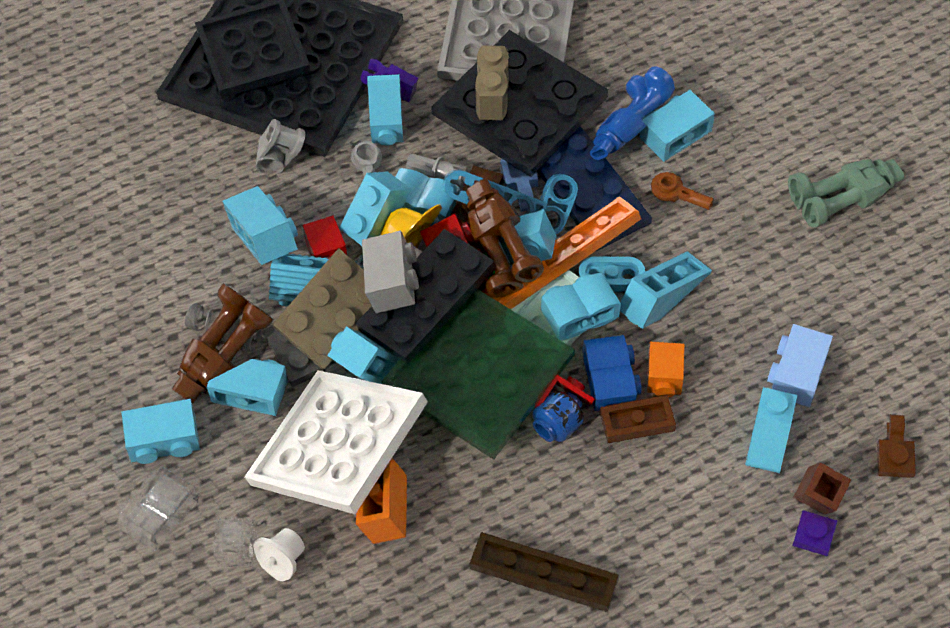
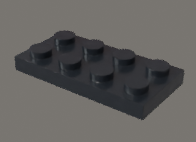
[355,229,497,365]

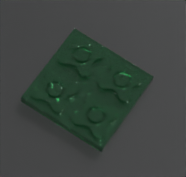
[381,289,575,460]

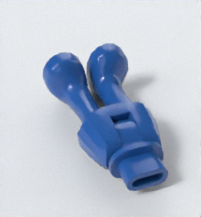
[590,66,675,160]

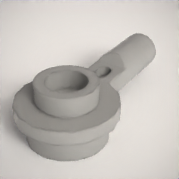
[351,141,382,177]

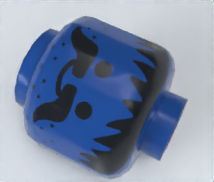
[532,390,584,442]

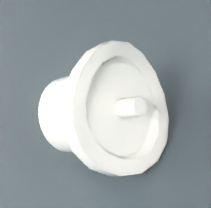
[253,528,305,581]

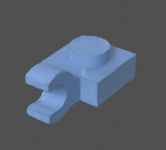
[500,159,538,212]

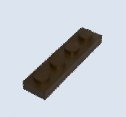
[469,532,619,612]

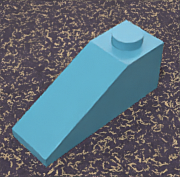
[620,251,712,329]

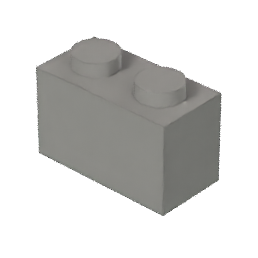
[362,230,419,313]

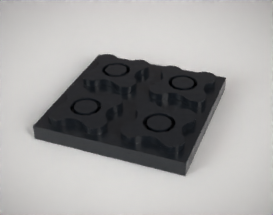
[431,30,608,177]

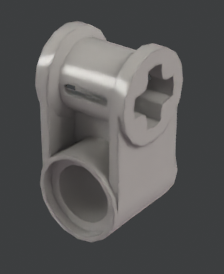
[256,119,305,174]

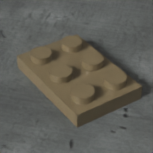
[271,248,372,370]

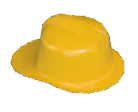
[380,204,442,248]

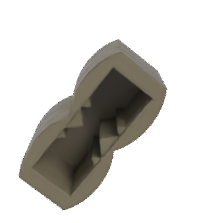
[476,45,509,120]

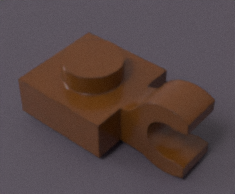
[877,415,916,478]

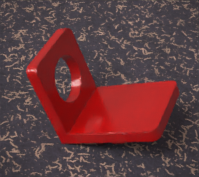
[533,374,595,410]

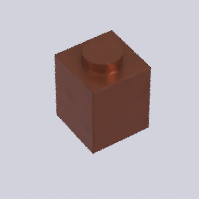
[793,462,852,514]

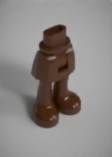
[466,179,544,298]
[172,283,274,404]

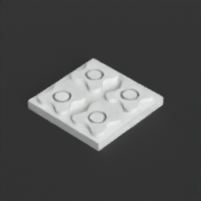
[244,370,428,514]

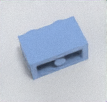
[767,324,833,407]

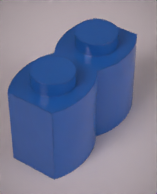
[582,335,642,411]

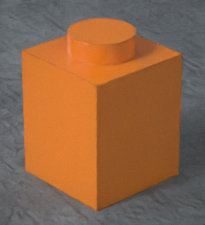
[647,342,685,398]

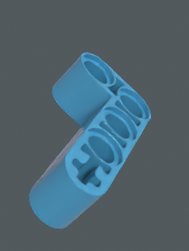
[443,169,578,234]

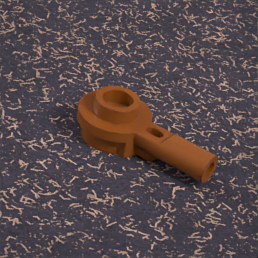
[651,172,714,210]

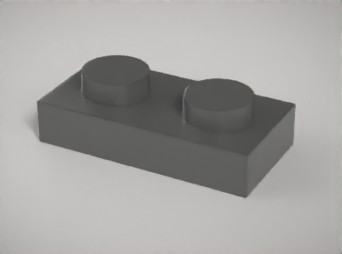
[263,327,322,387]

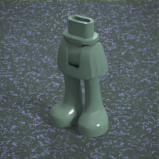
[788,159,904,227]

